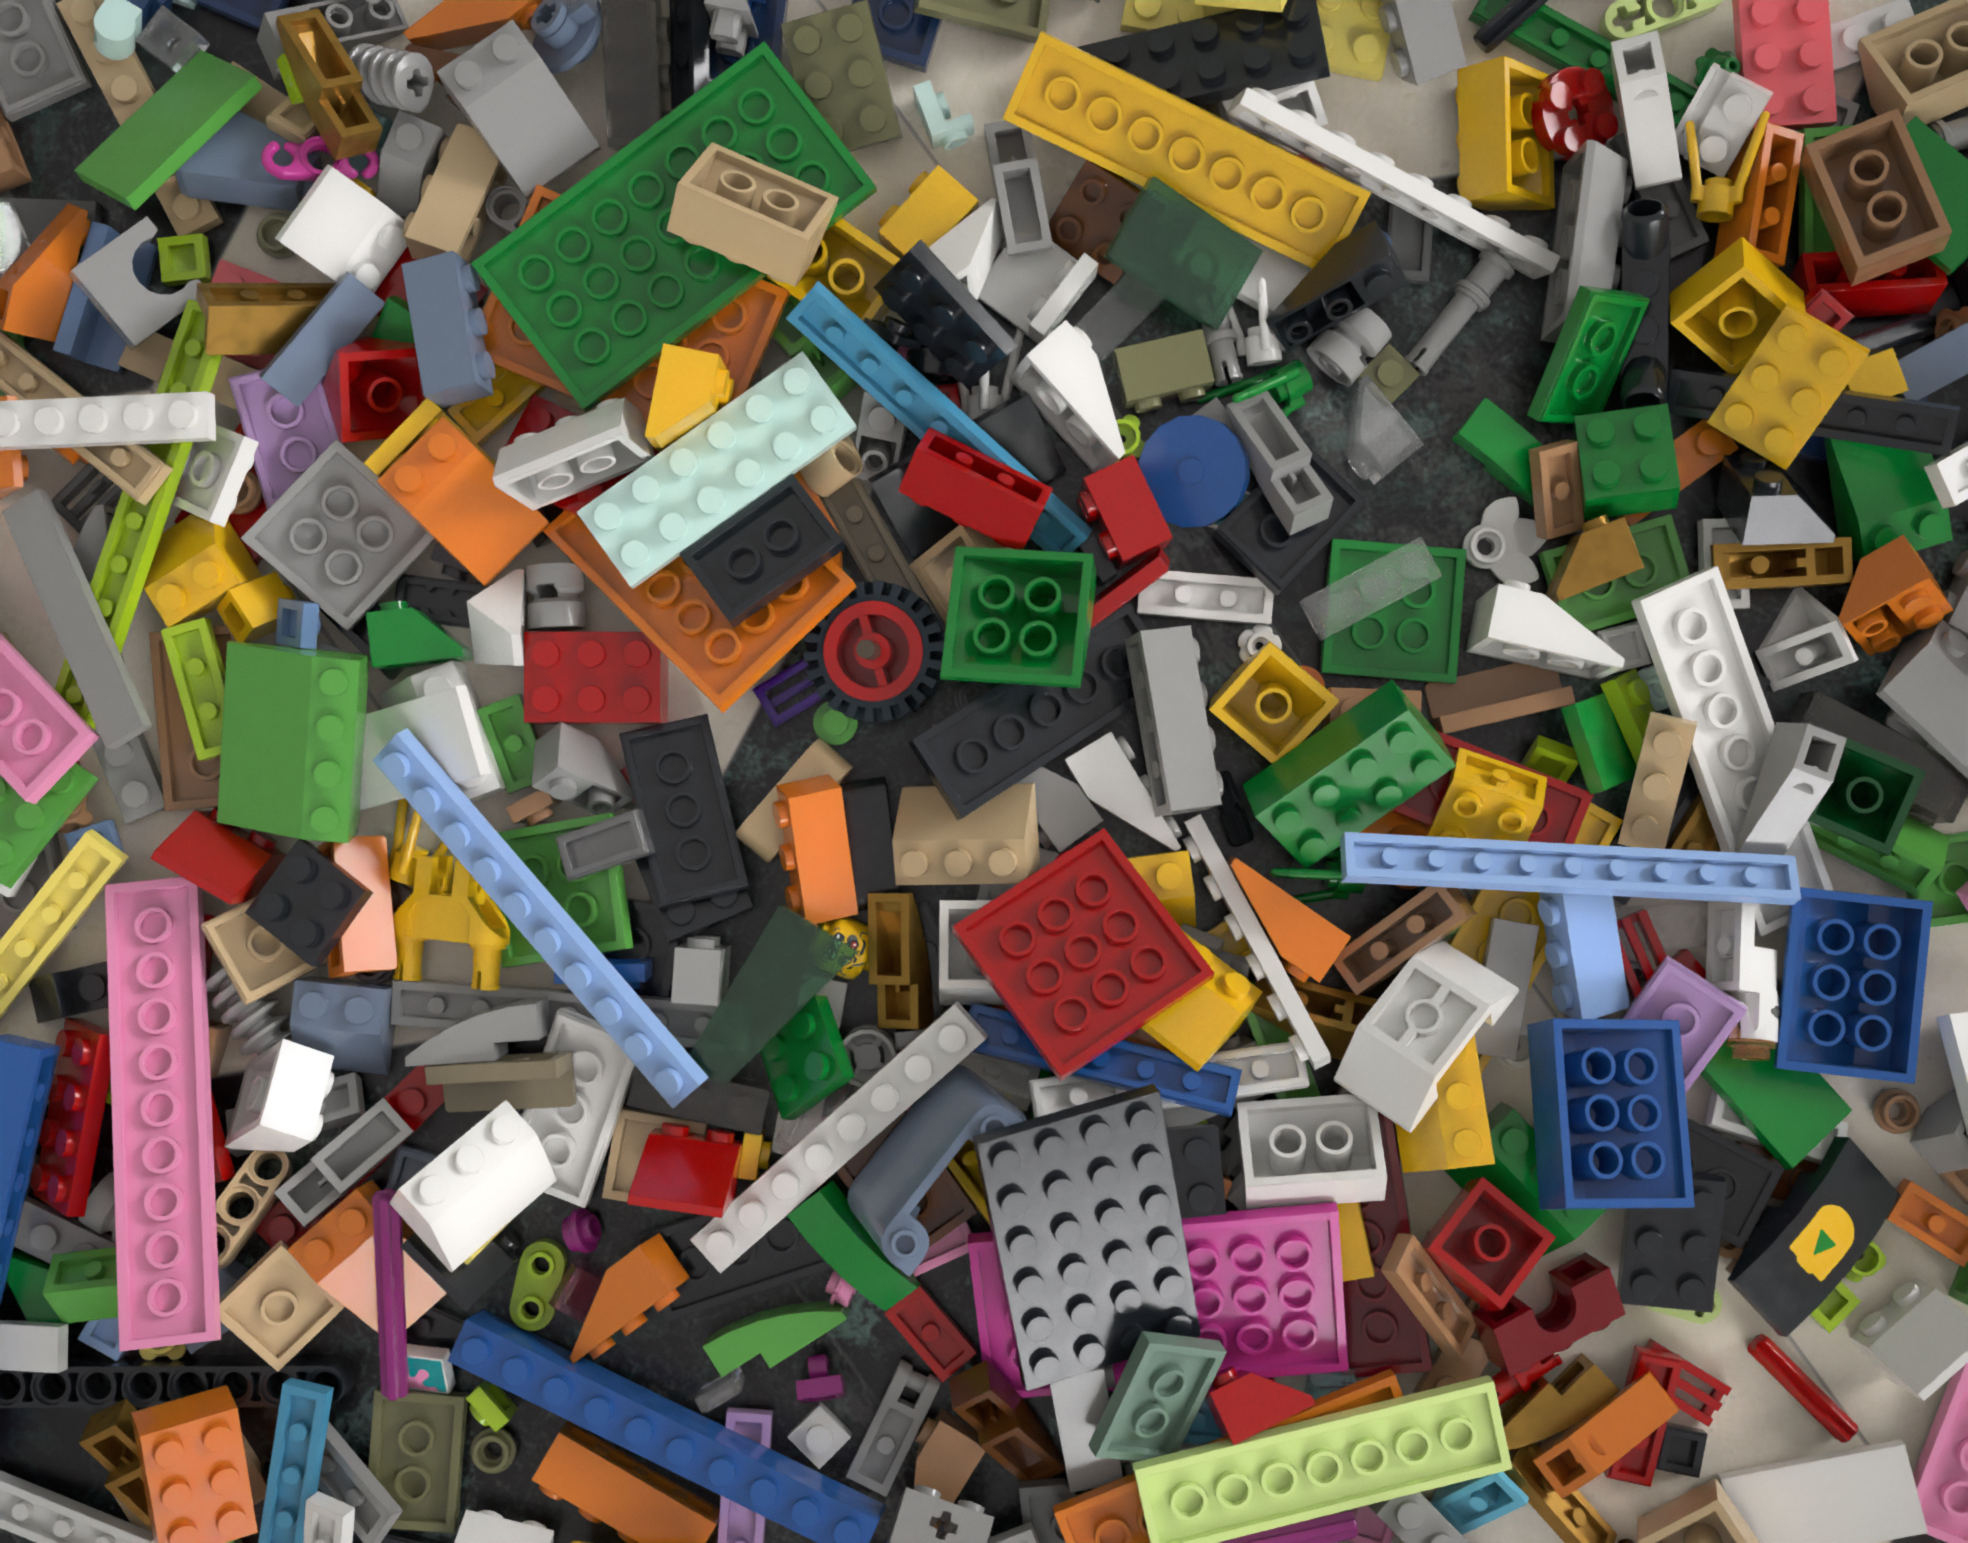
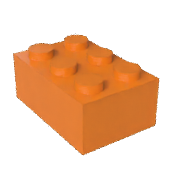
[131,1385,258,1543]

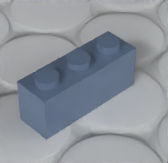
[401,251,495,408]

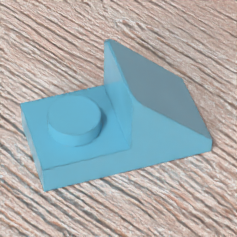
[1431,1472,1529,1535]

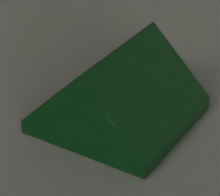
[1807,735,1926,856]

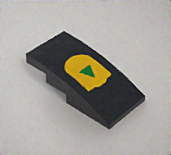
[1727,1136,1900,1337]

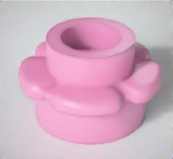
[825,1270,857,1307]

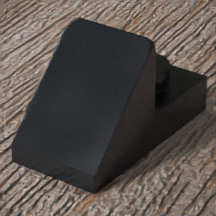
[29,961,108,1023]

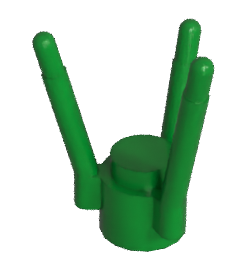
[1196,359,1313,417]
[1270,849,1366,904]

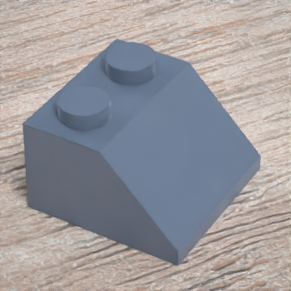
[289,976,395,1075]

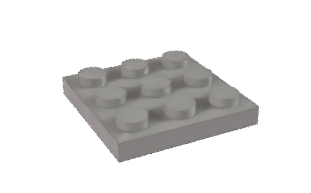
[241,439,435,633]

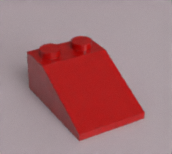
[627,1122,743,1218]

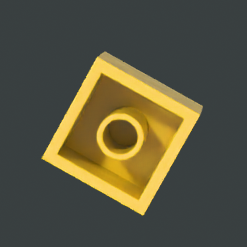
[1670,237,1806,374]

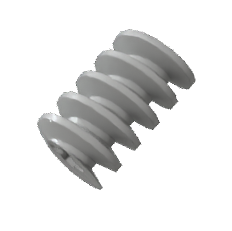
[348,43,434,113]
[205,968,292,1055]

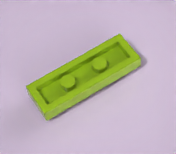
[161,617,225,761]

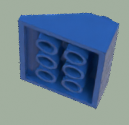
[1773,887,1933,1084]
[1527,1018,1695,1210]

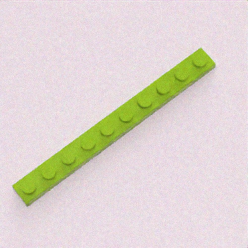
[55,299,223,730]

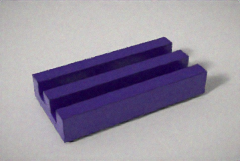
[752,658,824,728]

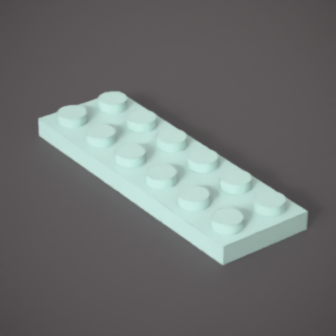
[577,351,857,589]

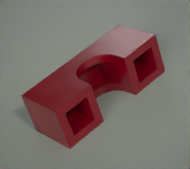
[1471,1252,1626,1377]

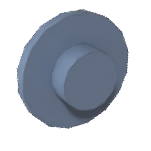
[531,0,604,74]

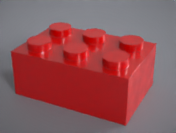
[524,632,668,725]

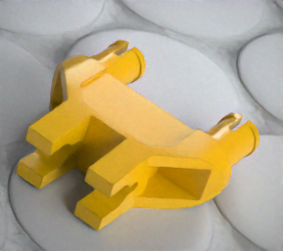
[393,854,510,991]

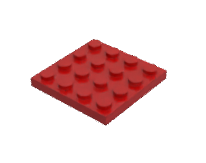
[952,828,1215,1082]

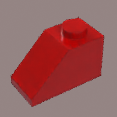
[1205,1366,1315,1445]

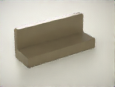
[425,1051,577,1113]

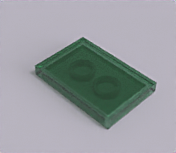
[1103,176,1263,330]

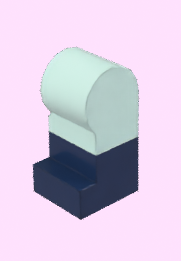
[94,0,172,60]

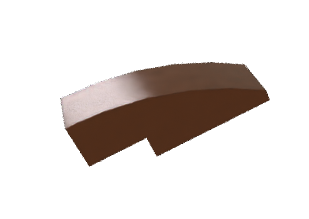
[949,1360,1066,1481]

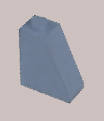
[175,110,323,211]

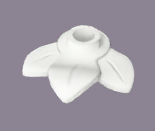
[1462,497,1546,584]

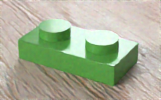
[477,694,539,794]

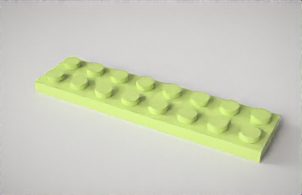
[1132,1375,1512,1543]

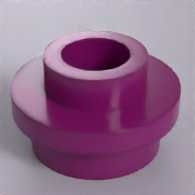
[562,1208,602,1254]

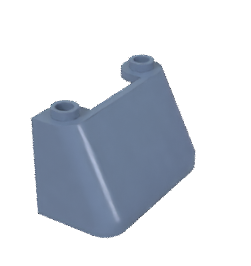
[848,1064,1026,1277]

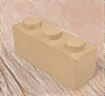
[403,122,508,263]

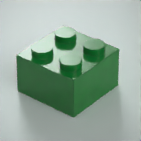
[1573,403,1681,520]

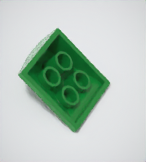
[940,546,1097,688]

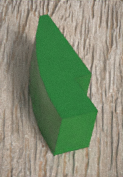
[1451,397,1543,508]
[787,1180,921,1311]

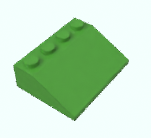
[217,641,370,843]

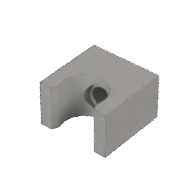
[69,216,201,350]

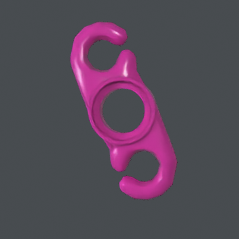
[261,136,380,183]

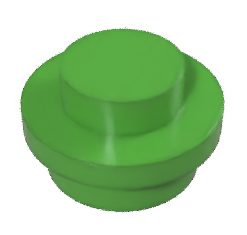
[813,702,858,745]

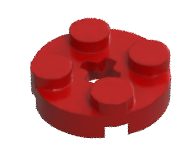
[1531,66,1618,161]

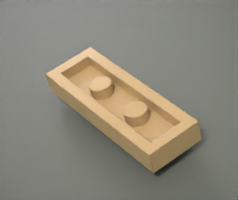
[1618,711,1697,849]

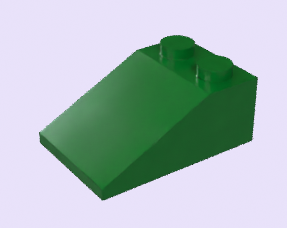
[1824,437,1953,562]

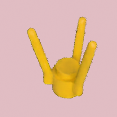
[1685,111,1770,223]
[388,798,448,886]

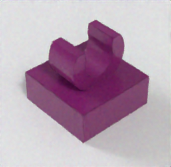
[795,1354,847,1404]

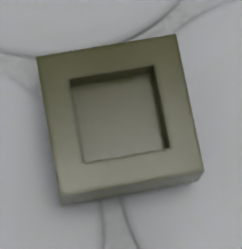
[1356,343,1421,409]

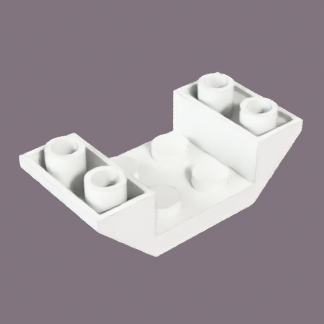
[1334,940,1519,1133]

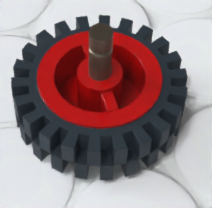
[803,580,945,722]

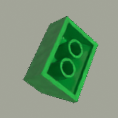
[1444,1102,1607,1256]

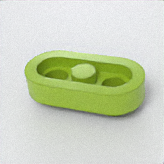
[509,1238,568,1331]

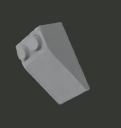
[437,19,601,200]

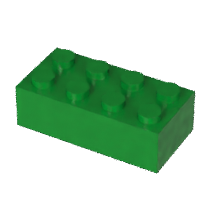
[1243,680,1456,869]

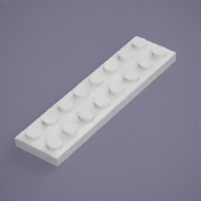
[1631,566,1834,937]

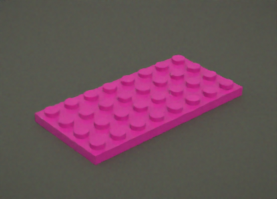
[968,1202,1348,1398]

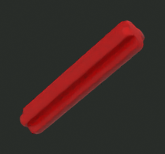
[1747,1334,1858,1443]

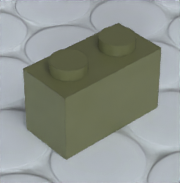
[1112,329,1215,413]

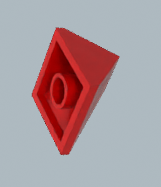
[322,337,426,443]

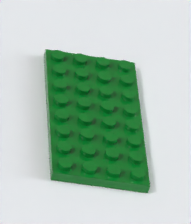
[471,41,877,413]

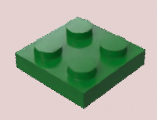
[756,995,855,1120]

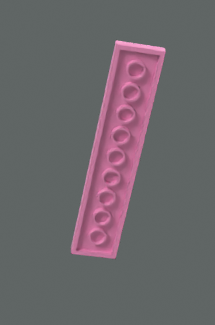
[105,877,221,1352]

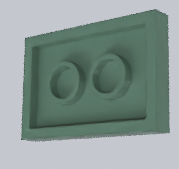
[1088,1331,1227,1461]

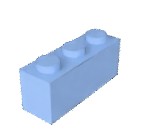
[1538,892,1630,1019]

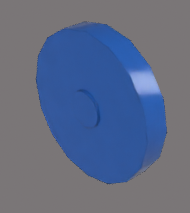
[1138,415,1250,527]

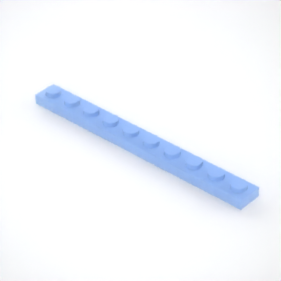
[373,728,709,1108]
[1340,832,1801,905]

